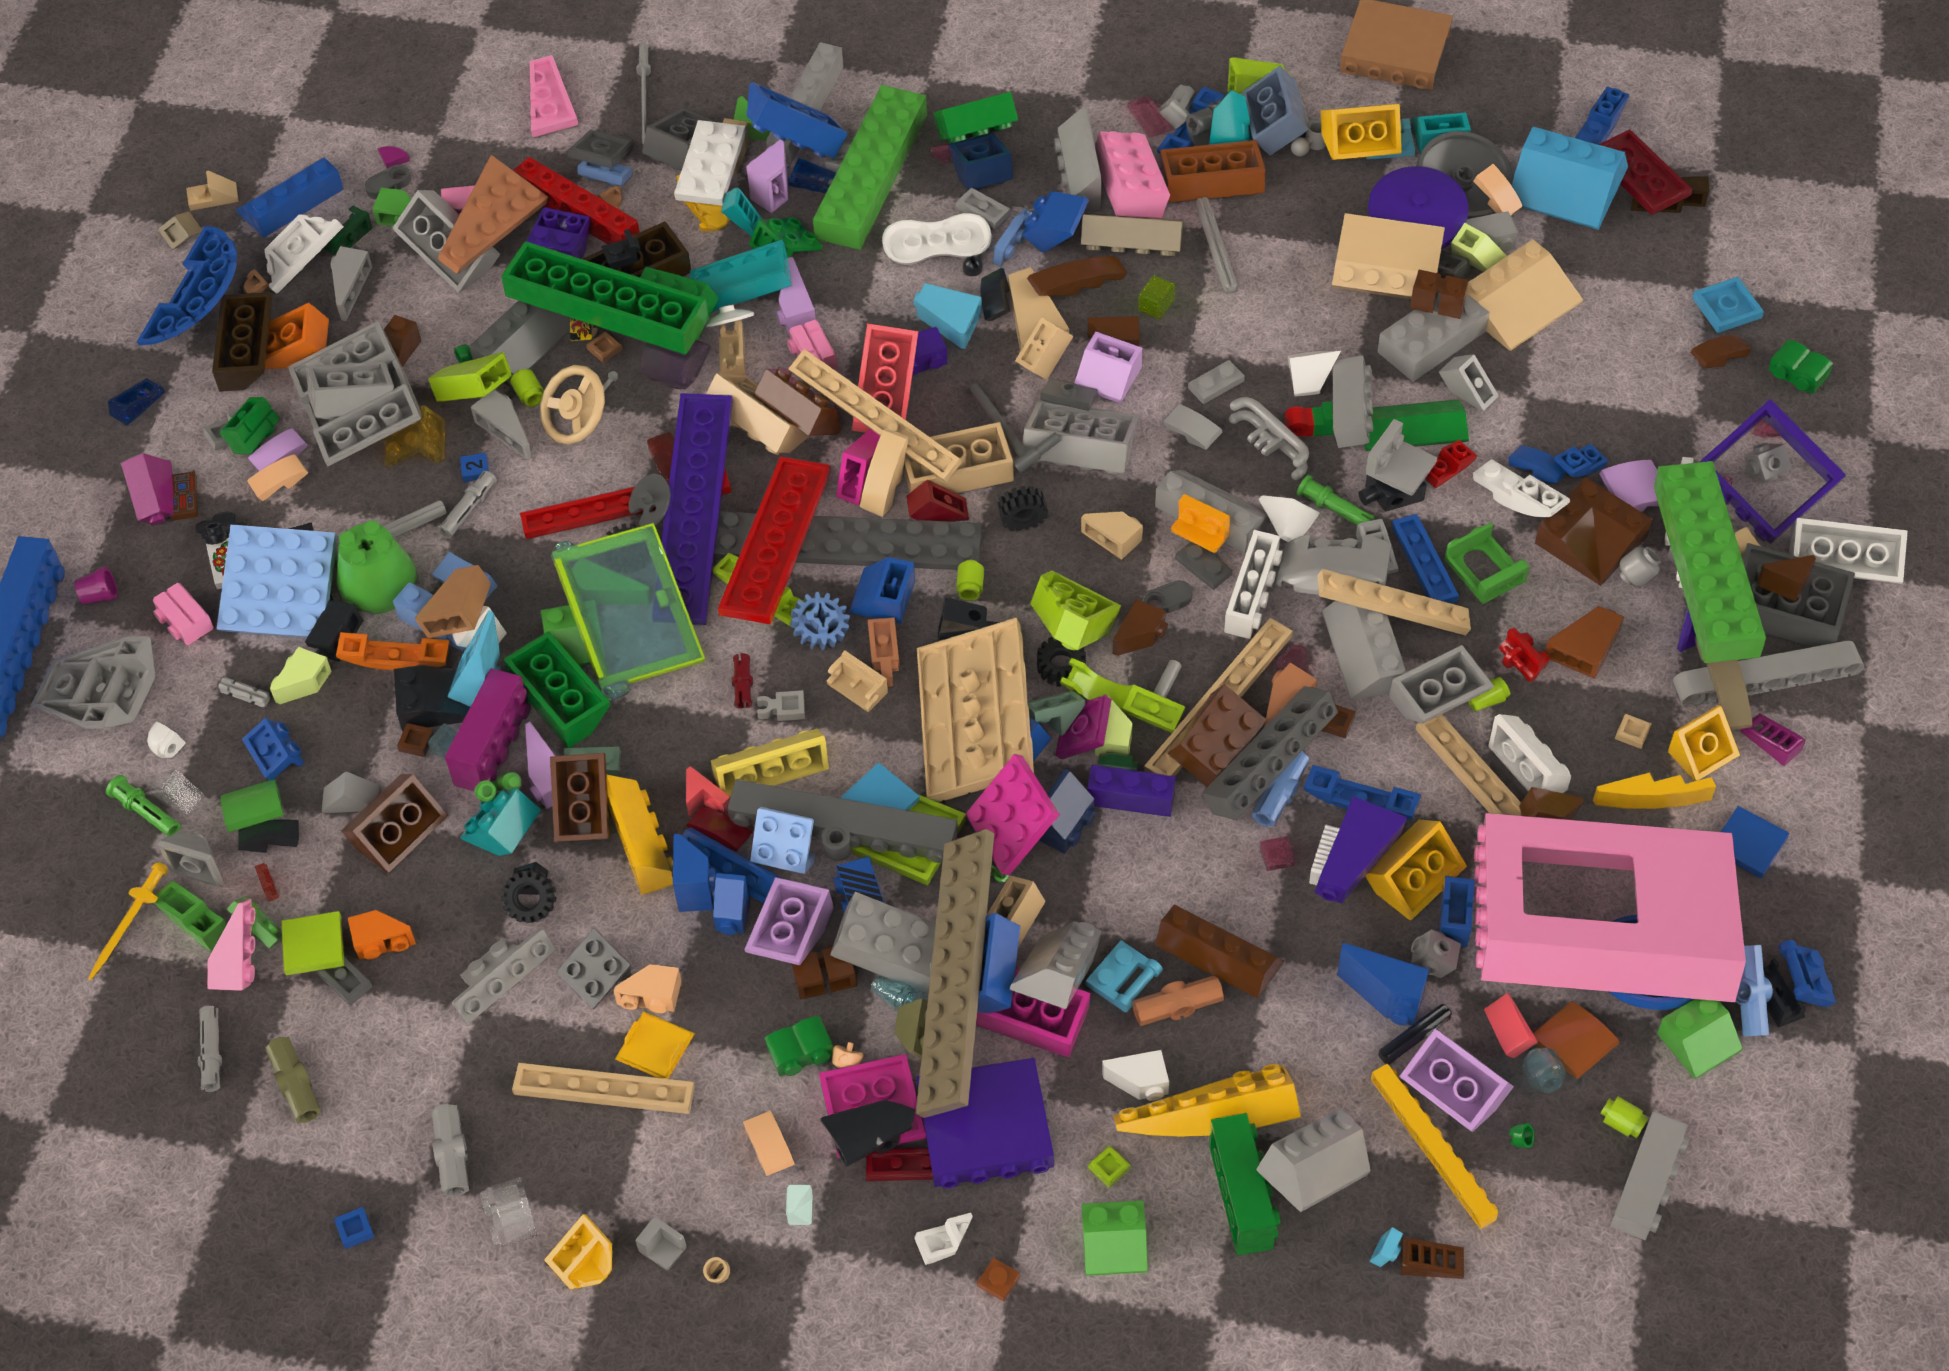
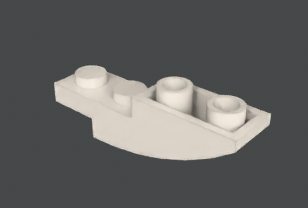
[1473,459,1570,517]

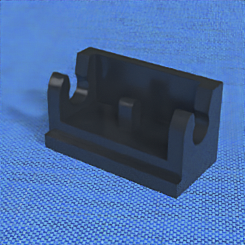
[305,600,364,662]
[1763,958,1806,1028]

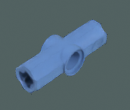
[1252,751,1310,827]
[1736,945,1773,1036]

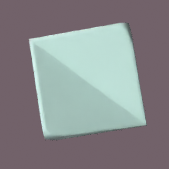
[786,1185,813,1225]

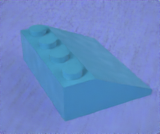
[1511,127,1628,230]

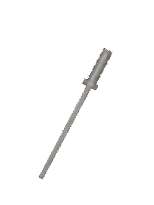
[636,43,651,144]

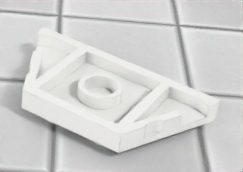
[264,215,344,294]

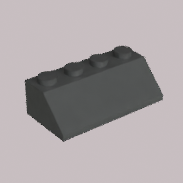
[469,301,570,388]

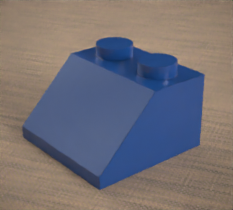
[1022,191,1089,253]
[673,834,716,912]

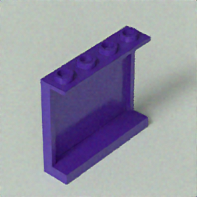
[916,1058,1054,1189]

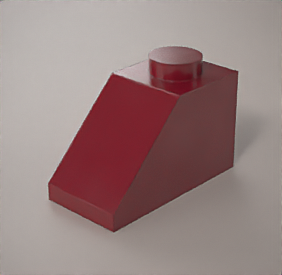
[906,480,969,522]

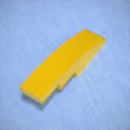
[1593,773,1716,809]

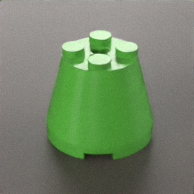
[336,520,418,614]

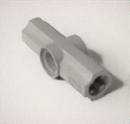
[431,1103,469,1197]

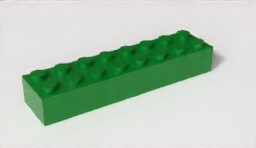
[501,241,709,355]

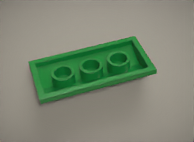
[1364,399,1469,451]

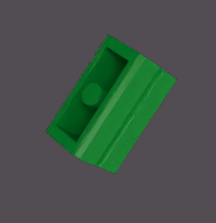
[219,397,280,455]

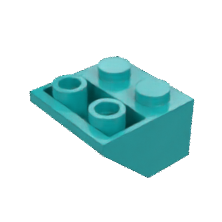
[1411,113,1471,154]
[460,788,541,856]

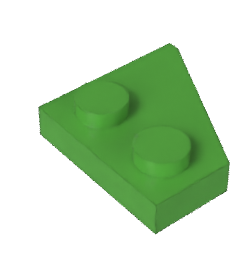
[227,896,282,948]

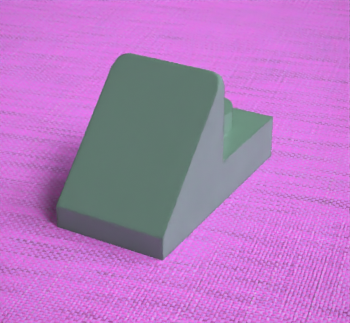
[1027,691,1085,736]

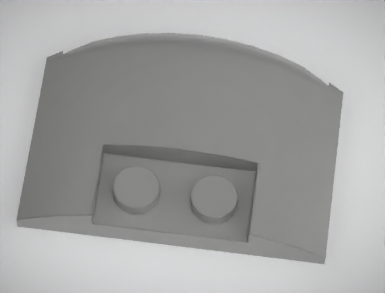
[1277,534,1392,595]

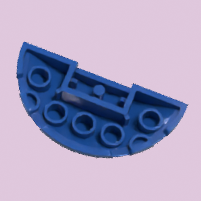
[136,226,237,346]

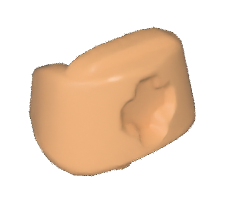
[832,1042,864,1068]

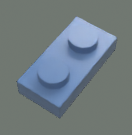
[578,161,632,186]

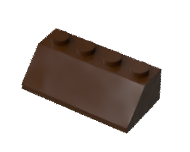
[1155,904,1284,998]

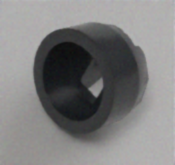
[963,255,983,276]

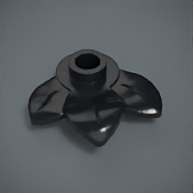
[195,511,247,545]

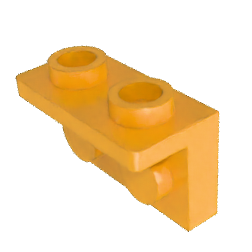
[1171,494,1230,553]

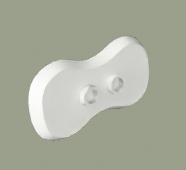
[882,213,992,265]

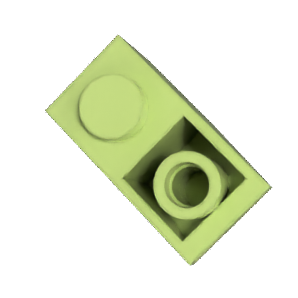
[1451,223,1507,272]
[270,647,332,704]
[1095,696,1133,756]

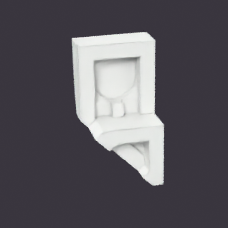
[914,1213,973,1265]

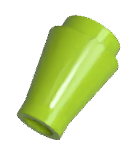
[1467,677,1510,712]

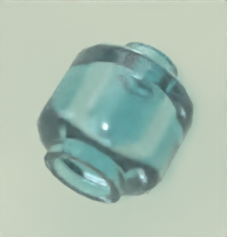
[1521,1048,1566,1093]

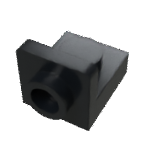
[601,229,641,269]

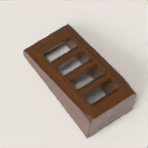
[1401,1238,1464,1279]

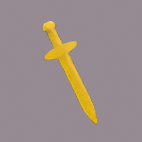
[88,862,168,980]

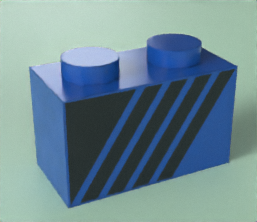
[833,857,884,915]

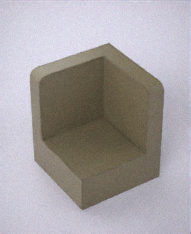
[158,211,202,250]

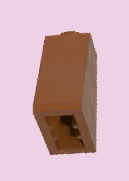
[1545,606,1624,679]

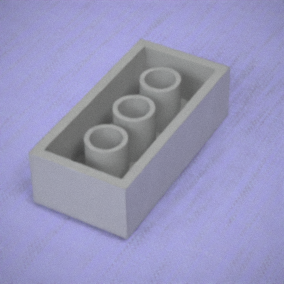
[1378,293,1490,382]
[830,892,936,994]

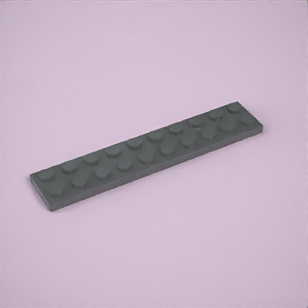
[714,511,982,570]

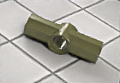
[265,1037,321,1124]

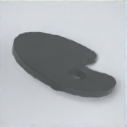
[629,474,671,526]

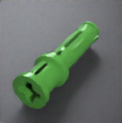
[1297,474,1375,525]
[106,775,181,837]

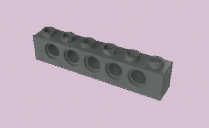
[1202,686,1338,820]

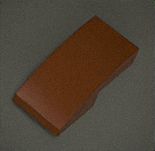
[1690,334,1752,368]

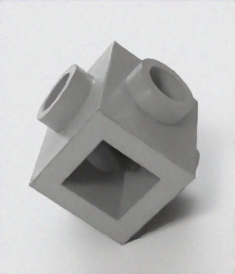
[1744,442,1792,483]
[1411,930,1461,978]

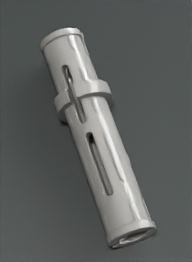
[438,470,497,538]
[198,1006,222,1092]

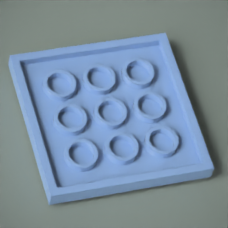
[217,525,338,638]

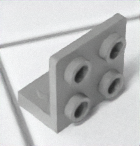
[1365,419,1437,496]

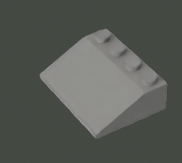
[1023,400,1139,474]

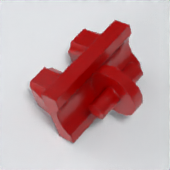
[1499,628,1550,682]

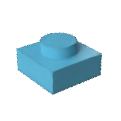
[1370,1227,1403,1267]

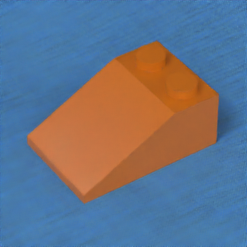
[265,303,329,369]

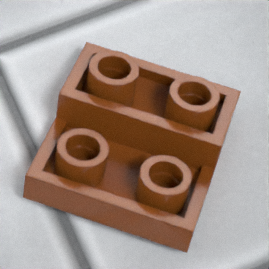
[1533,1001,1619,1079]

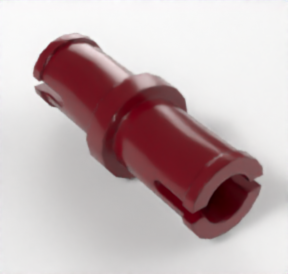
[731,653,753,709]

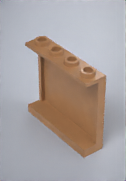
[1339,0,1453,90]

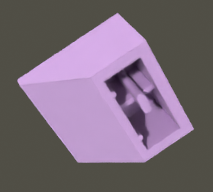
[746,139,788,213]
[1074,332,1142,404]

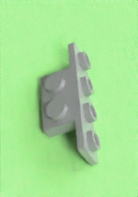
[452,928,555,1024]

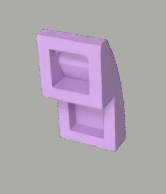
[248,428,308,471]

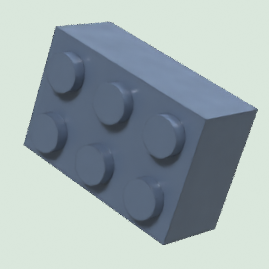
[1241,66,1309,156]

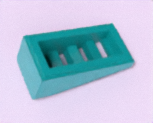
[721,187,762,237]

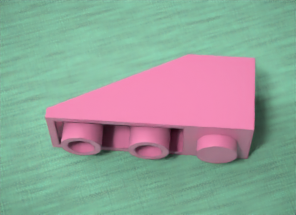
[208,899,255,990]

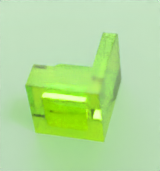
[1138,276,1176,320]

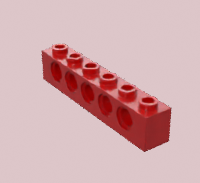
[513,157,640,244]

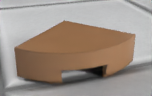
[597,185,622,209]
[243,269,269,294]

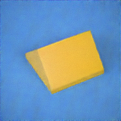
[1668,705,1740,781]

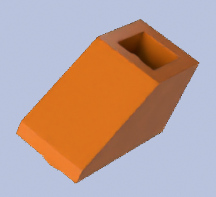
[348,910,416,960]

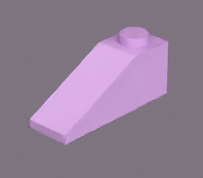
[776,257,816,333]
[525,722,555,809]

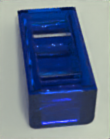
[788,158,836,193]
[108,378,165,426]

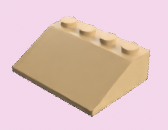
[1332,213,1445,299]
[1467,239,1583,351]

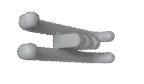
[1229,397,1309,480]

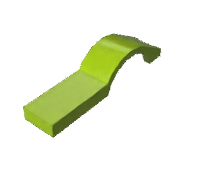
[1060,658,1185,733]

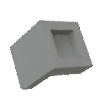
[635,1216,687,1270]

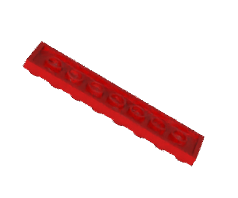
[718,456,831,625]

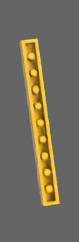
[1371,1063,1498,1229]

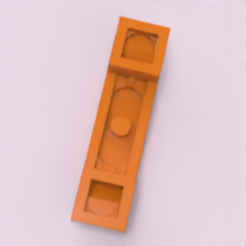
[336,632,450,670]

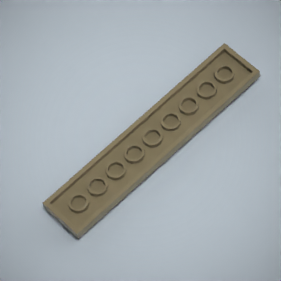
[916,829,994,1118]

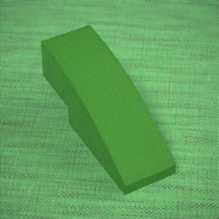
[154,880,227,953]

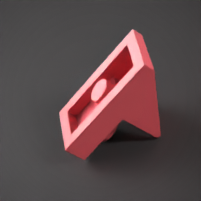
[686,766,731,817]

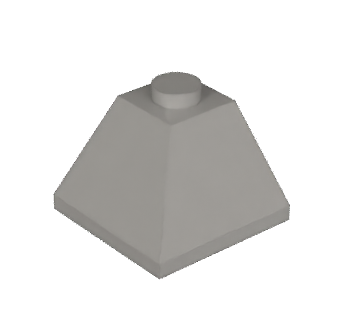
[157,831,224,888]

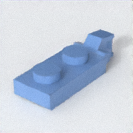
[993,208,1032,266]

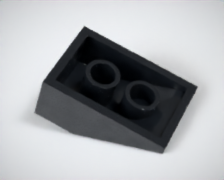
[394,665,470,731]

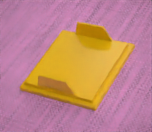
[615,1011,695,1079]

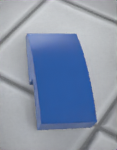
[1554,444,1608,477]
[1508,445,1567,484]

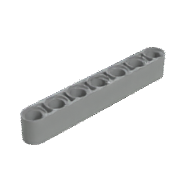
[1673,641,1864,707]

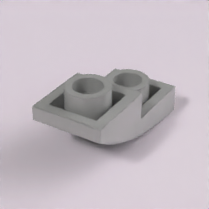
[1163,404,1222,450]

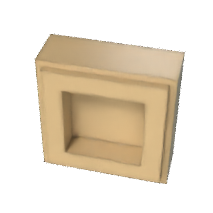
[1615,714,1652,749]

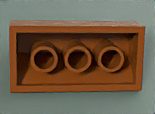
[1160,140,1265,203]

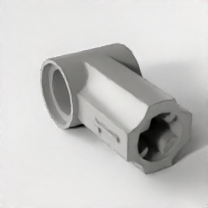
[1158,85,1195,129]

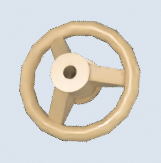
[540,365,605,445]

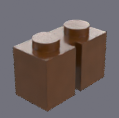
[1410,269,1469,319]
[792,945,857,1000]

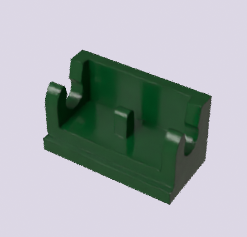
[323,206,373,255]

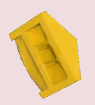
[544,1214,612,1289]

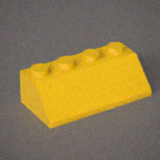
[606,774,673,895]

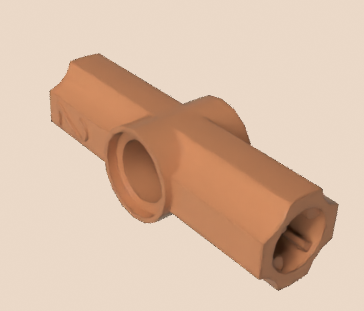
[1132,976,1224,1026]

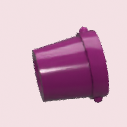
[74,566,118,605]

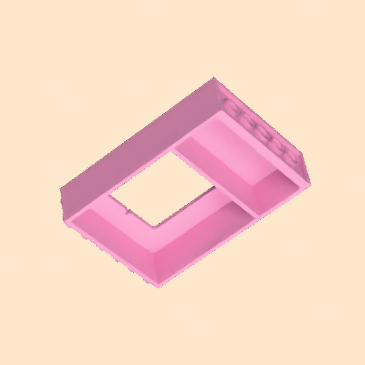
[1474,813,1746,1002]

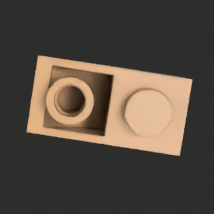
[614,964,681,1013]

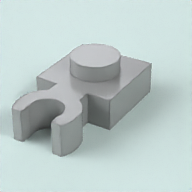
[757,690,805,721]

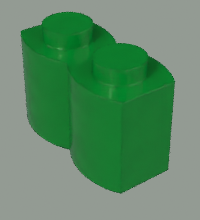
[1768,340,1833,394]
[765,1016,833,1076]

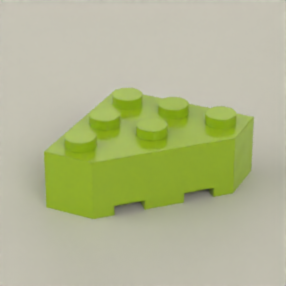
[1030,571,1121,650]

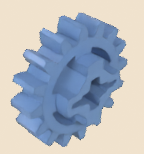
[790,592,850,650]

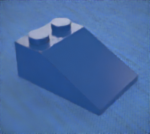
[1337,943,1429,1026]

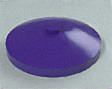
[1368,166,1468,249]

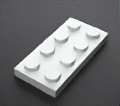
[674,120,746,206]

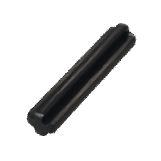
[1378,1004,1452,1064]

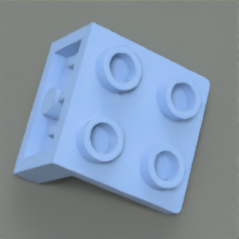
[750,807,815,874]

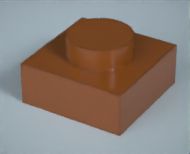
[977,1257,1020,1302]

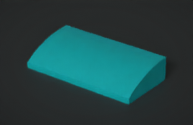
[690,240,792,312]

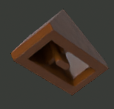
[1757,555,1816,601]

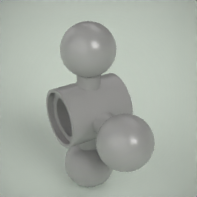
[1291,114,1326,157]

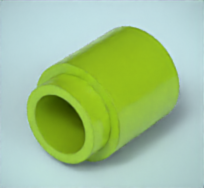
[510,369,544,407]
[956,560,984,601]
[1600,1096,1649,1139]

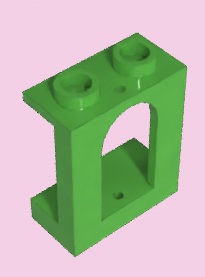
[1445,523,1530,604]

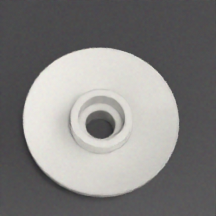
[705,304,754,327]

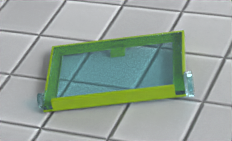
[551,523,705,700]

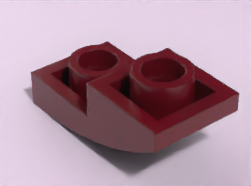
[686,806,752,852]

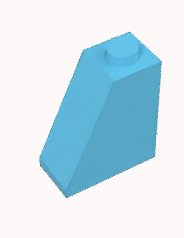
[914,283,982,349]

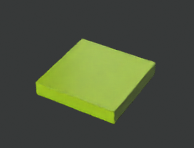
[281,911,344,976]

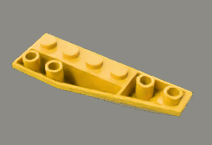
[1113,1064,1301,1137]

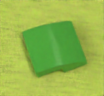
[220,779,284,832]

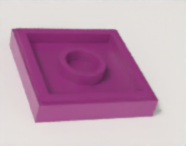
[1055,695,1112,759]

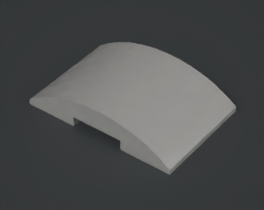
[288,321,422,466]

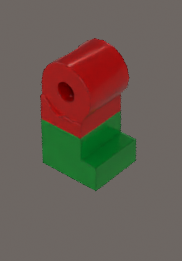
[1284,401,1334,437]

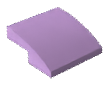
[1599,460,1659,512]

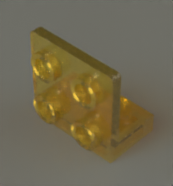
[384,405,445,467]

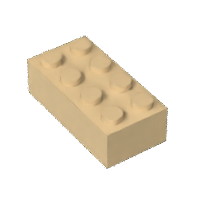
[903,422,1014,493]

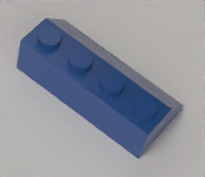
[747,81,848,159]
[236,157,344,238]

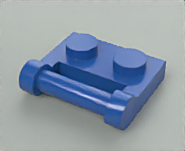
[1778,940,1836,1007]

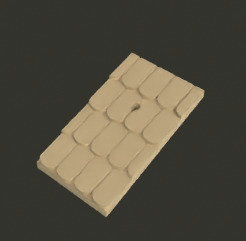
[917,618,1034,802]

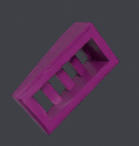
[1740,713,1806,766]

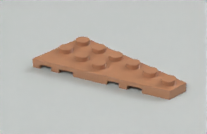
[438,155,549,274]

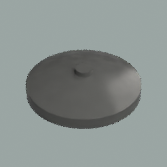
[1416,131,1513,219]

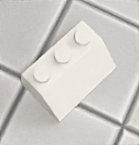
[1488,714,1571,793]

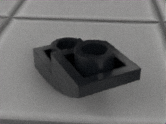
[980,268,1010,321]
[238,819,299,853]

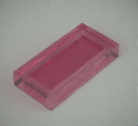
[1127,95,1171,138]

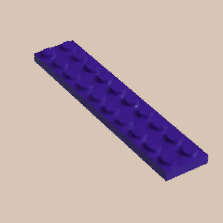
[652,393,732,625]

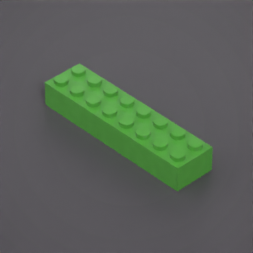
[813,85,927,250]
[1654,461,1766,663]

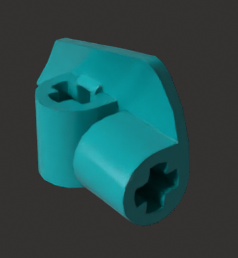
[1209,90,1251,145]

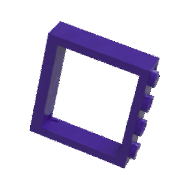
[1700,399,1846,544]

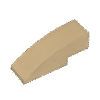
[860,428,909,517]

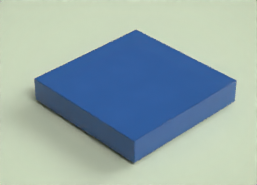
[1721,806,1790,879]

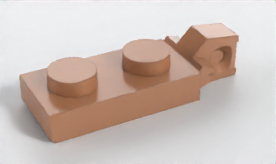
[868,617,900,687]

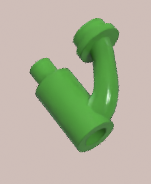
[475,772,522,802]

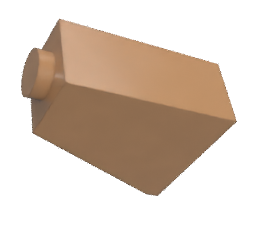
[415,565,491,638]

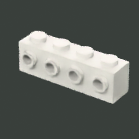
[1224,530,1283,639]

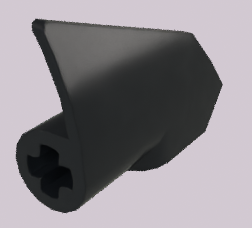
[820,1100,915,1167]

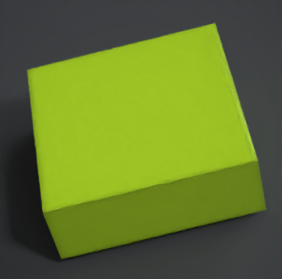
[1088,1145,1131,1188]

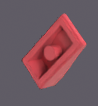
[1484,993,1538,1058]

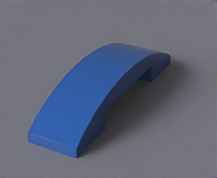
[1157,86,1225,154]
[1304,765,1421,820]

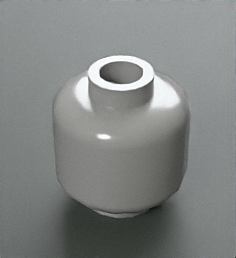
[1619,546,1661,587]

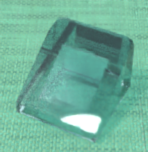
[428,723,457,761]

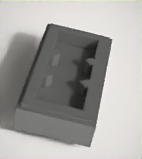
[1040,379,1098,411]

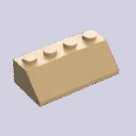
[706,373,809,455]

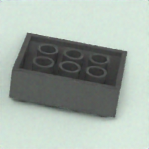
[1742,543,1855,647]

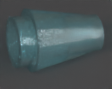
[871,976,916,1012]

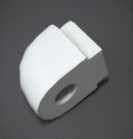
[147,721,186,758]

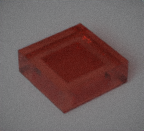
[255,863,279,902]

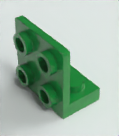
[749,217,823,258]

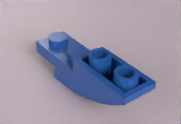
[1575,86,1630,145]

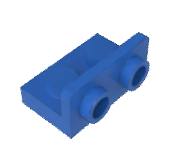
[242,717,305,780]

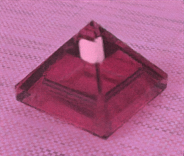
[929,145,951,165]

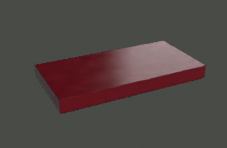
[1599,129,1692,215]

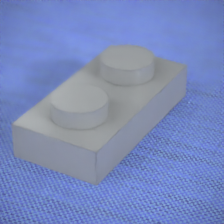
[957,188,1010,230]
[1188,360,1245,404]

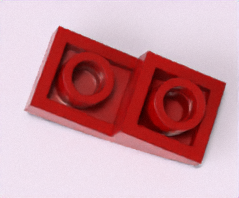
[1425,440,1477,488]

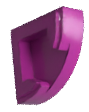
[377,146,410,168]

